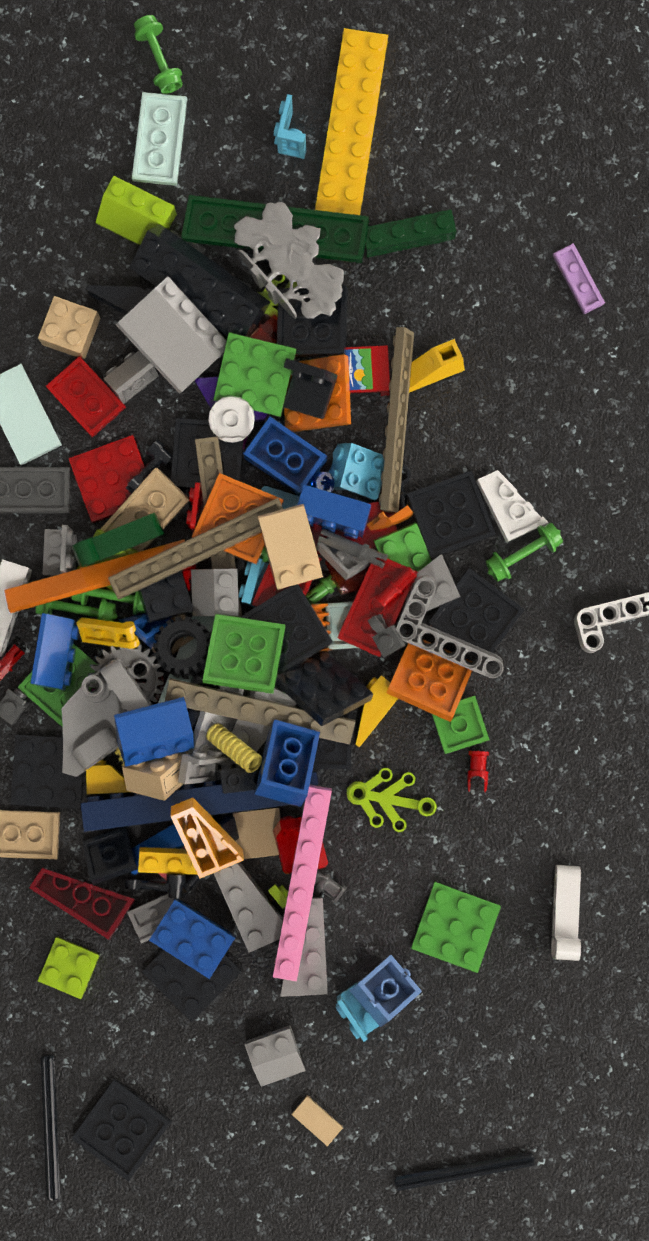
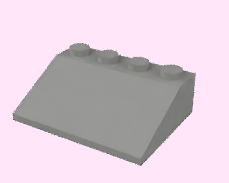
[116,277,227,394]

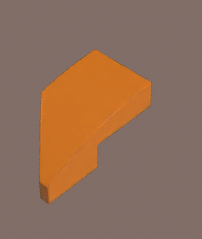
[367,505,413,530]

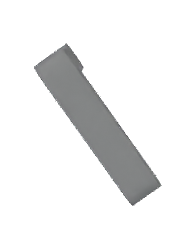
[396,575,503,678]

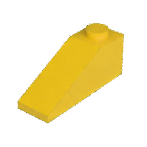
[356,675,398,748]

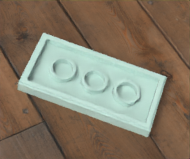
[132,92,187,186]
[0,364,62,466]

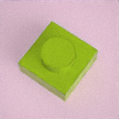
[268,884,288,909]

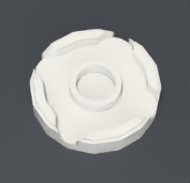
[208,396,255,443]

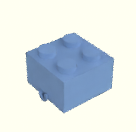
[350,955,422,1027]

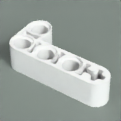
[574,592,649,653]
[551,865,581,961]

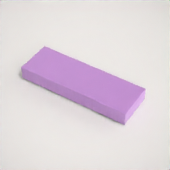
[553,243,605,314]

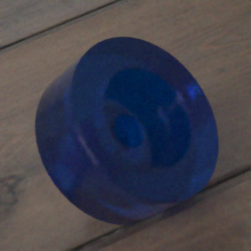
[310,472,335,492]

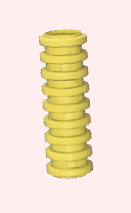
[206,723,262,773]

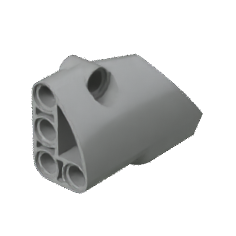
[61,658,153,777]

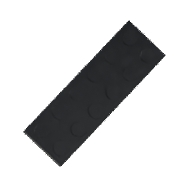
[129,224,270,337]

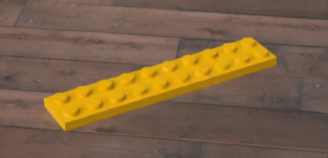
[315,28,388,215]

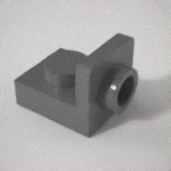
[0,688,30,725]

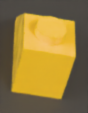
[86,761,130,794]

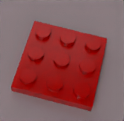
[69,435,145,523]

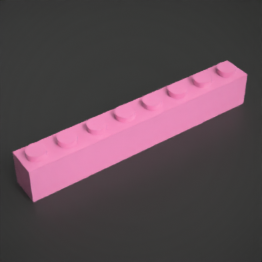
[273,785,332,982]

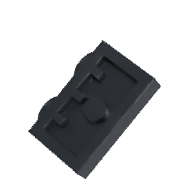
[283,358,338,419]

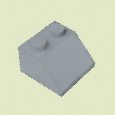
[104,350,159,404]
[191,568,239,616]
[245,1025,306,1087]

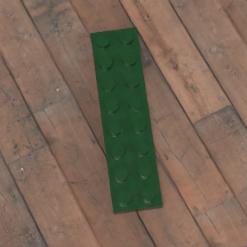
[181,195,369,263]

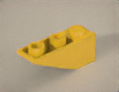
[409,339,465,393]

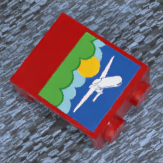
[329,345,390,396]

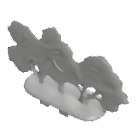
[234,202,344,319]

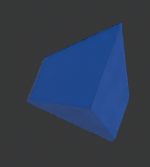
[118,613,174,649]

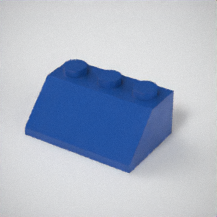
[31,613,79,690]
[114,697,195,767]

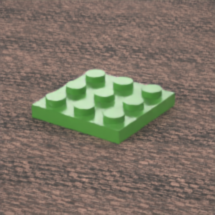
[214,332,297,417]
[203,614,285,694]
[18,643,97,727]
[411,881,501,973]

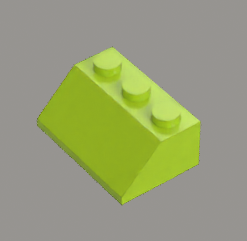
[96,176,177,245]

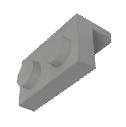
[178,749,230,784]

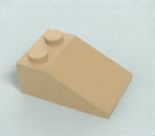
[258,504,323,589]

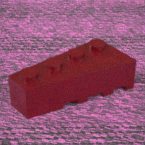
[29,868,135,940]

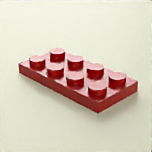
[337,558,419,657]

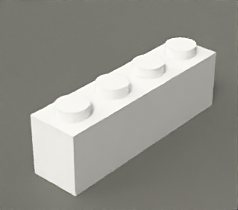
[0,560,32,657]

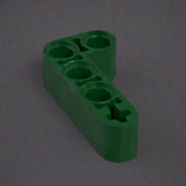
[71,513,164,569]

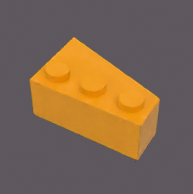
[171,797,244,878]

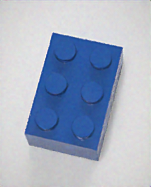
[243,417,327,496]
[297,485,371,540]
[255,719,320,807]
[149,898,236,979]

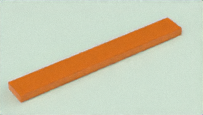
[4,539,185,613]

